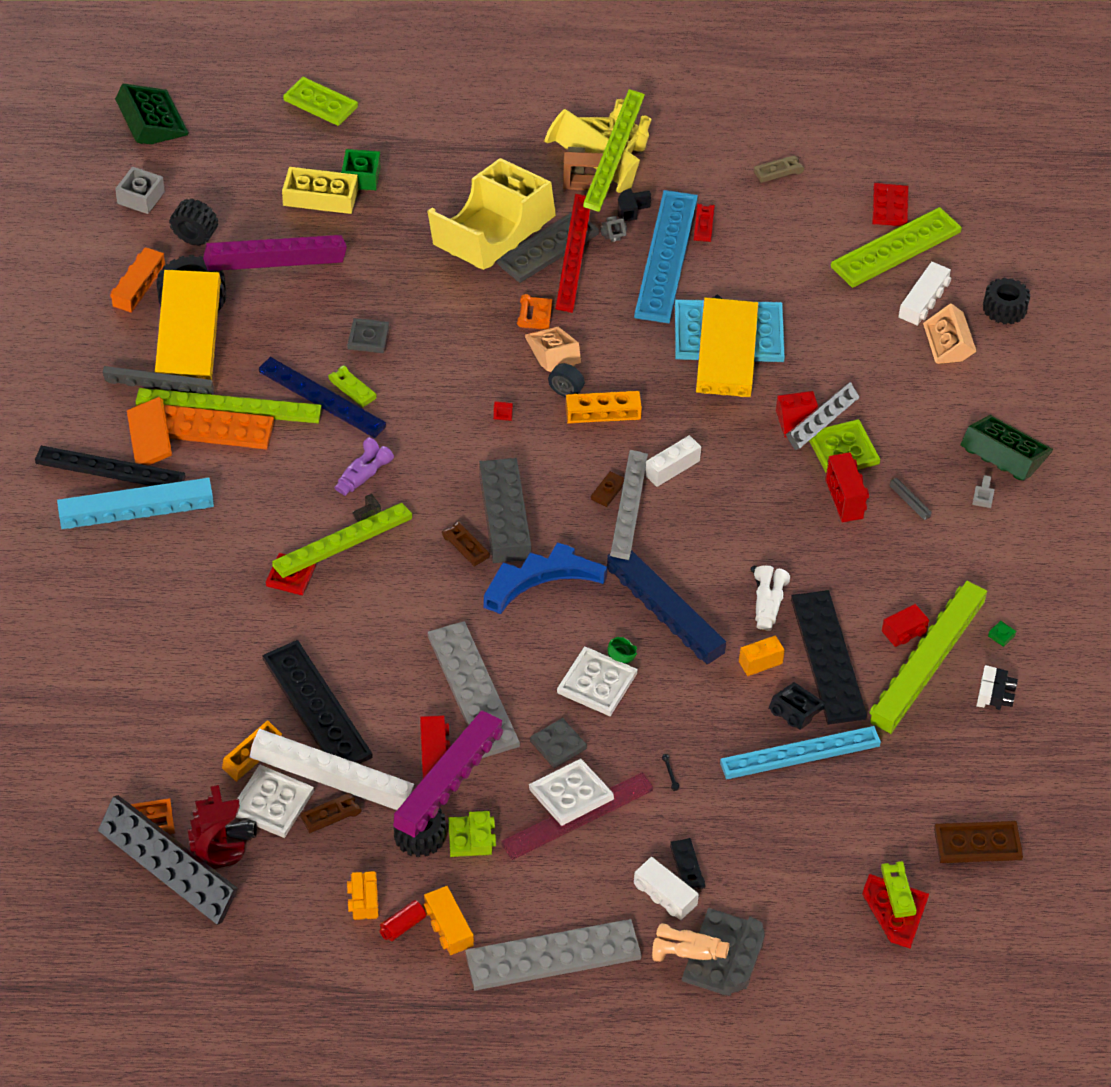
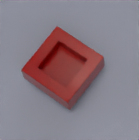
[494,401,513,421]

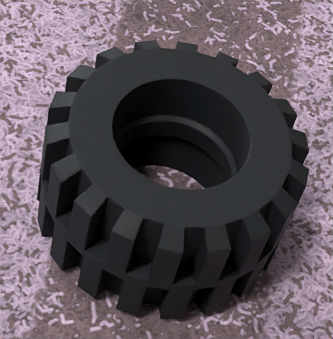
[169,198,218,246]
[983,278,1030,325]
[393,808,446,857]

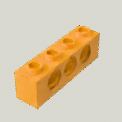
[565,391,642,423]

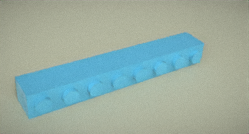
[57,478,214,529]

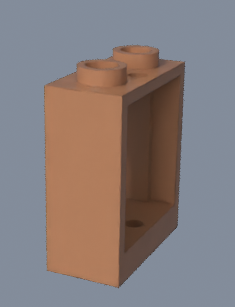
[563,152,603,190]

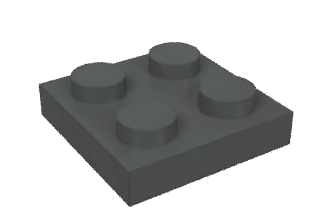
[347,318,389,353]
[530,718,587,768]

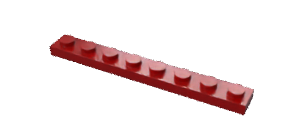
[555,193,590,313]

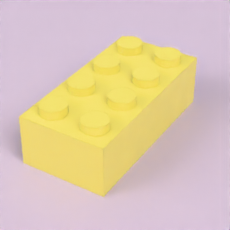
[282,167,358,214]

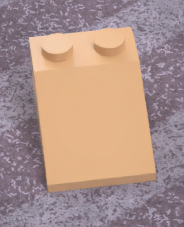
[525,327,581,372]

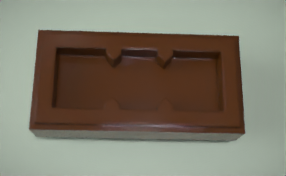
[591,471,624,507]

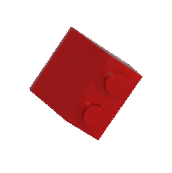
[776,391,818,438]

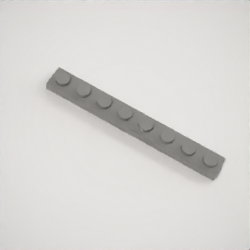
[610,450,648,560]

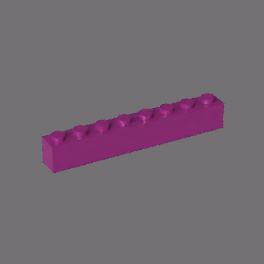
[203,235,347,271]
[393,710,503,838]

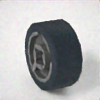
[548,363,585,397]

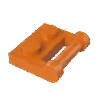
[517,294,553,330]
[131,798,175,834]

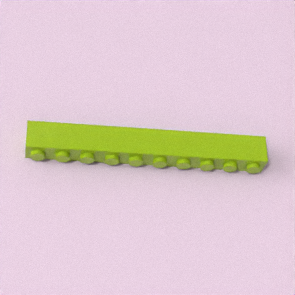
[870,581,987,734]

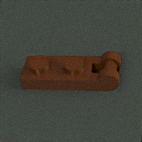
[442,522,490,567]
[300,793,362,834]

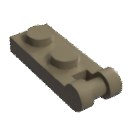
[754,156,804,183]

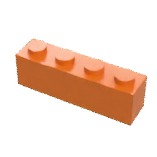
[110,247,165,313]

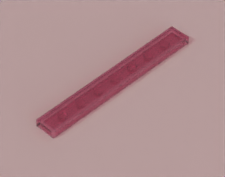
[502,772,653,860]

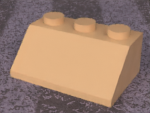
[923,303,977,364]

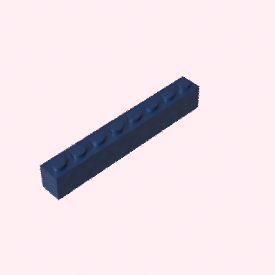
[607,550,726,665]

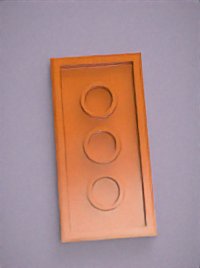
[127,397,172,465]

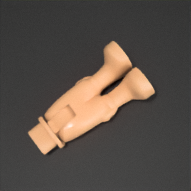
[652,923,729,962]

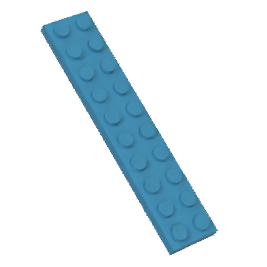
[634,190,698,324]

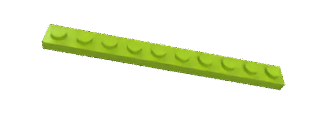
[583,89,645,212]
[135,388,322,423]

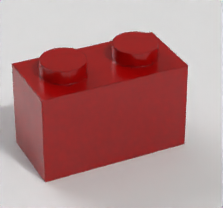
[882,604,929,647]

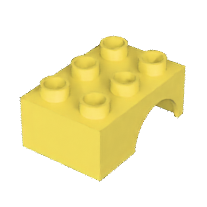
[427,158,556,270]

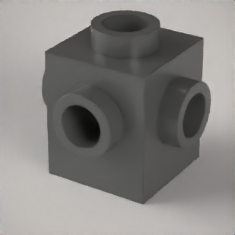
[600,216,627,242]

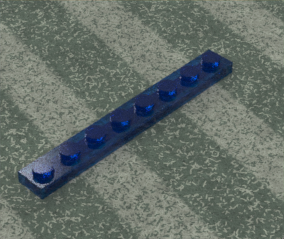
[259,357,386,438]

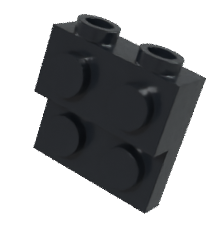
[768,682,826,730]

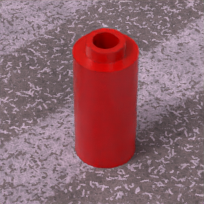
[379,900,426,941]

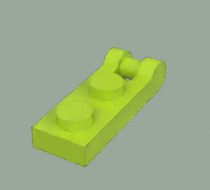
[328,365,376,408]
[881,861,916,918]

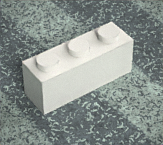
[645,435,701,487]
[634,857,699,920]

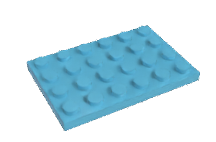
[675,300,785,362]

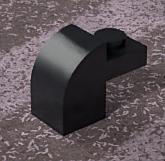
[617,188,651,222]

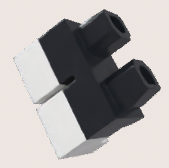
[977,665,1018,710]

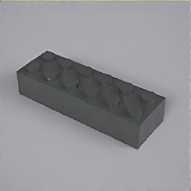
[479,458,531,563]

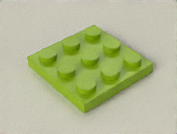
[809,419,880,473]

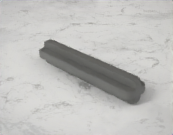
[889,478,932,520]

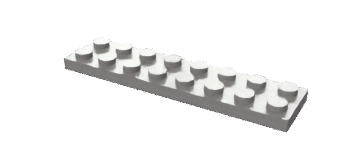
[428,621,520,758]
[465,919,641,991]

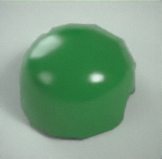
[607,637,637,664]

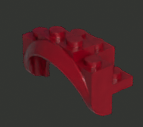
[187,785,245,869]

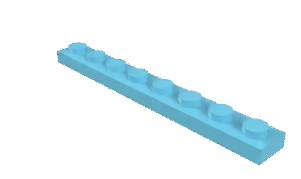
[720,726,881,780]

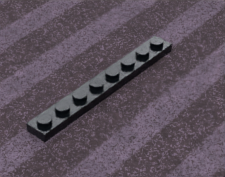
[35,445,186,486]

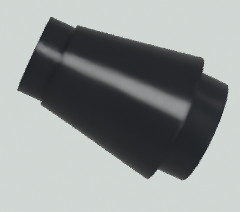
[225,820,257,840]

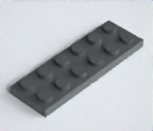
[497,213,599,283]

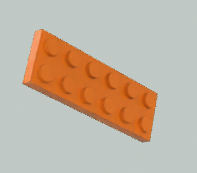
[164,405,274,449]

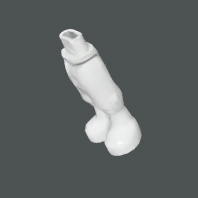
[754,565,790,631]

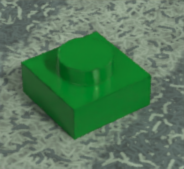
[988,621,1016,647]

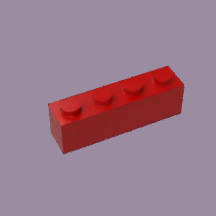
[420,716,450,779]

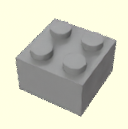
[115,167,165,214]

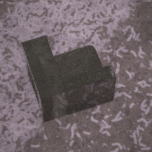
[353,493,381,522]

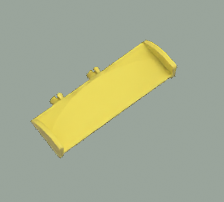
[544,99,652,193]

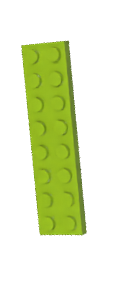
[831,207,962,288]

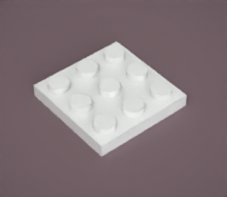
[557,646,637,716]
[529,759,614,826]
[236,765,314,838]

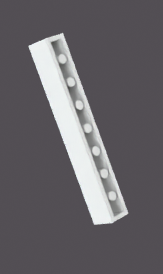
[249,729,414,810]

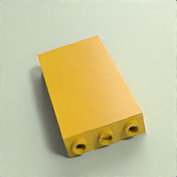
[155,270,221,380]
[696,297,758,397]

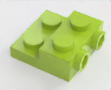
[448,811,496,857]

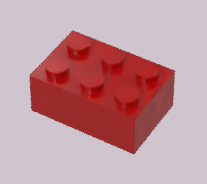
[825,452,869,522]

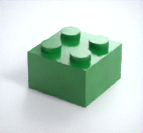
[341,149,381,191]

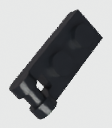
[670,838,705,889]

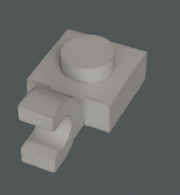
[972,475,995,508]

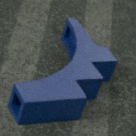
[484,542,607,614]

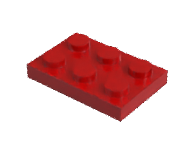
[872,183,908,226]

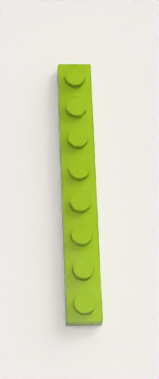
[272,502,412,578]

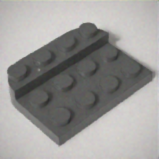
[682,908,764,996]

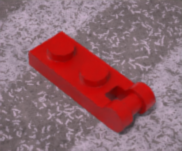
[693,203,715,242]

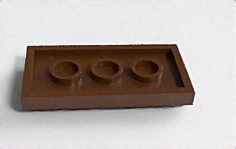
[934,821,1023,863]

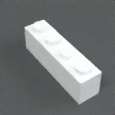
[899,262,951,326]

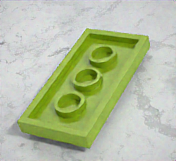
[283,77,358,126]

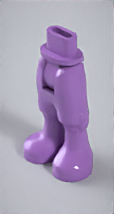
[334,437,394,496]

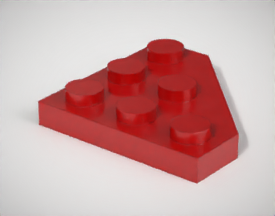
[862,874,929,949]

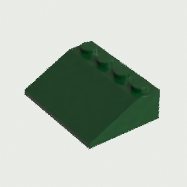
[115,83,189,144]
[960,415,1053,480]

